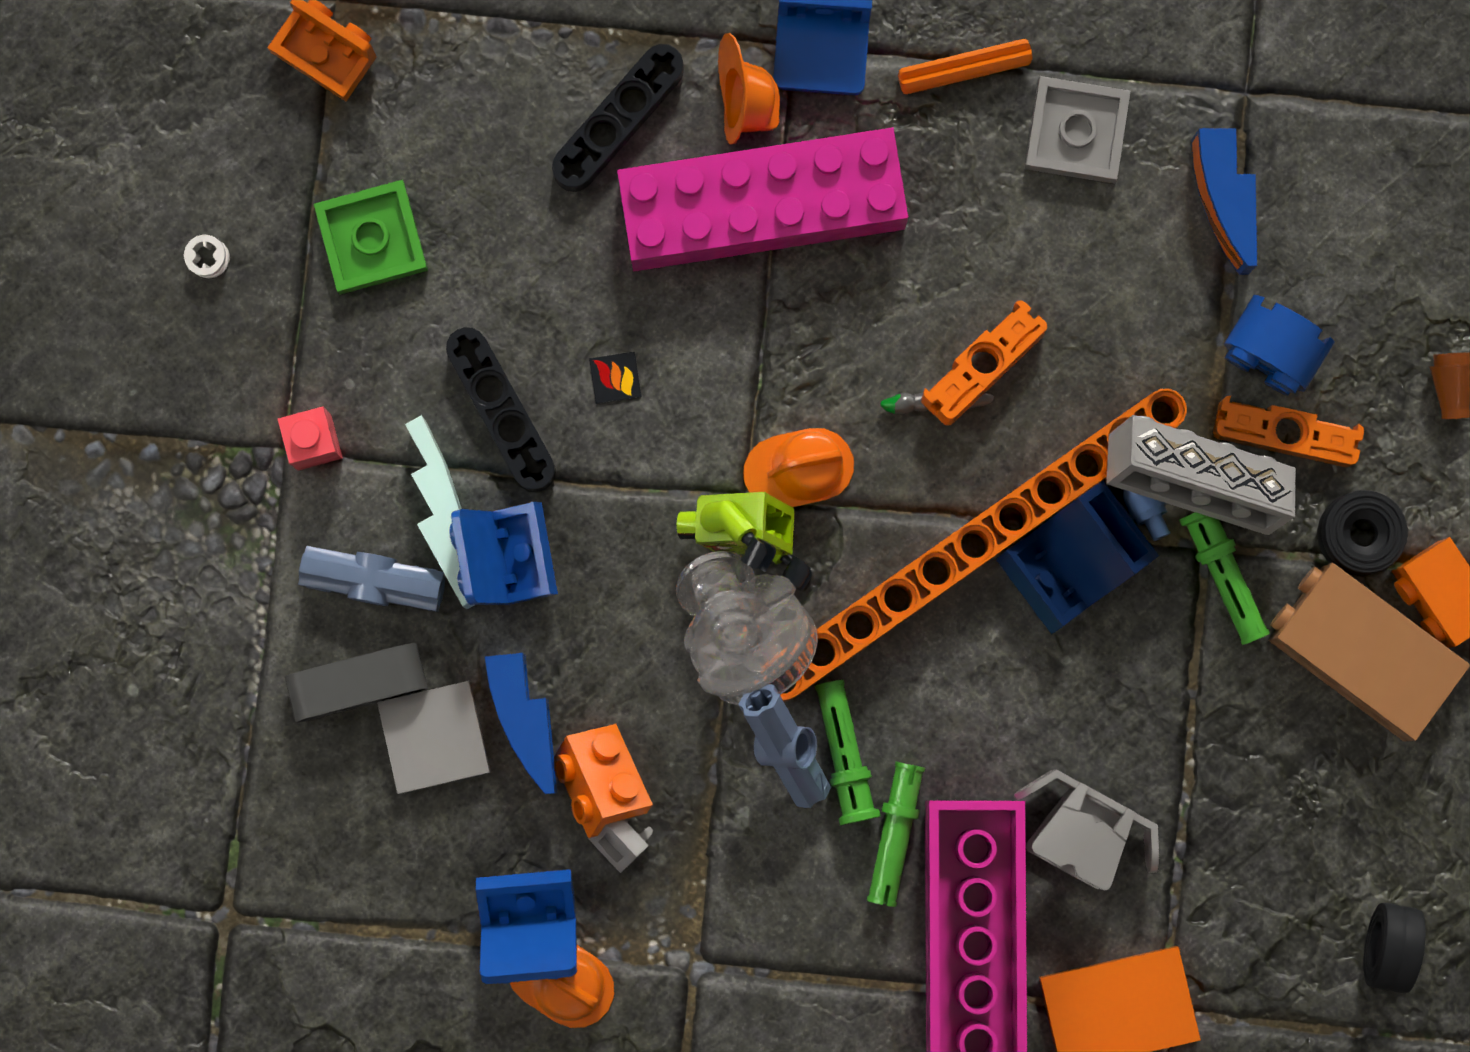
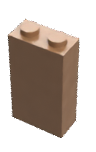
[1268,562,1470,742]

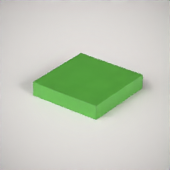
[314,180,428,295]

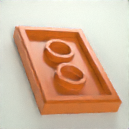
[1039,946,1201,1052]

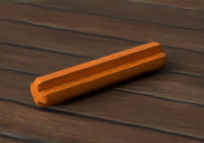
[898,39,1033,94]

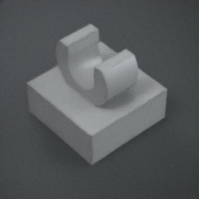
[588,818,653,873]

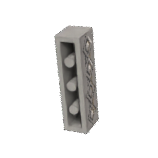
[1106,415,1296,535]

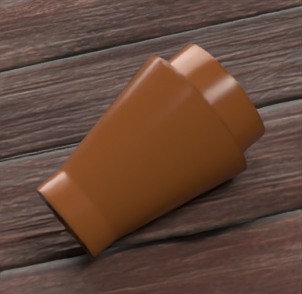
[1429,352,1470,419]

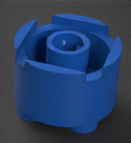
[1224,295,1335,396]

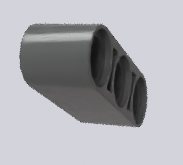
[285,643,428,723]

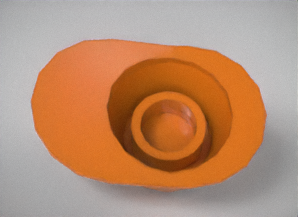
[718,33,780,145]
[744,428,854,508]
[510,945,614,1028]

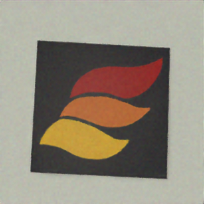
[589,352,642,404]

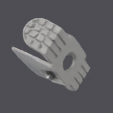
[1014,770,1159,890]

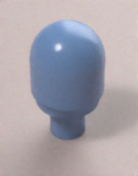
[1123,490,1170,541]

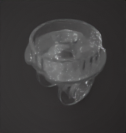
[676,551,818,705]

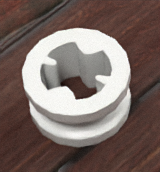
[184,234,230,279]

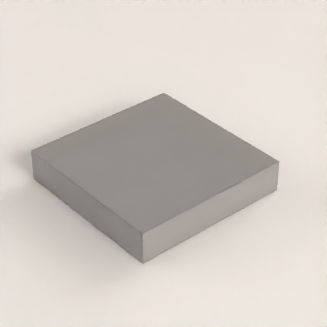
[1024,76,1131,184]
[377,681,491,794]

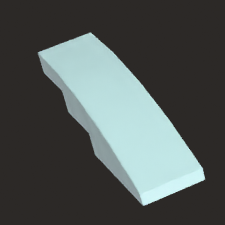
[405,415,474,609]

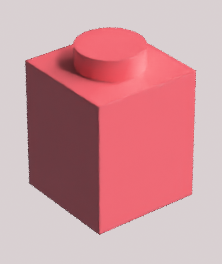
[278,406,343,471]

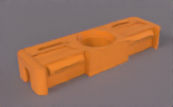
[921,300,1047,425]
[1213,396,1364,467]

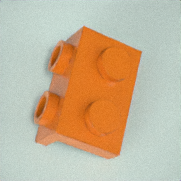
[267,0,377,102]
[554,724,653,838]

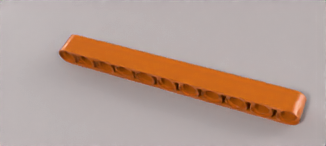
[761,389,1187,702]

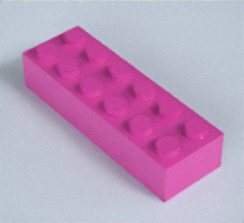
[617,127,908,272]
[925,801,1027,1052]

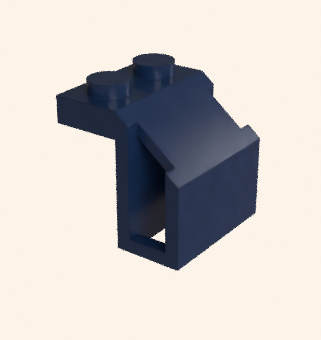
[996,480,1159,634]

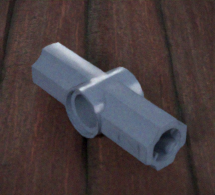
[298,546,446,612]
[738,684,831,808]

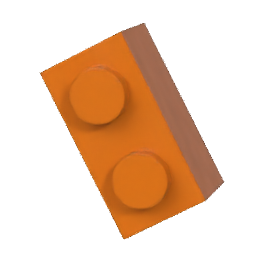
[1392,537,1470,648]

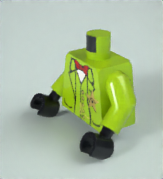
[676,492,812,591]

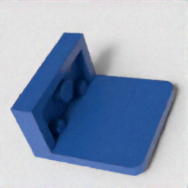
[773,0,872,95]
[449,502,558,605]
[476,869,577,984]

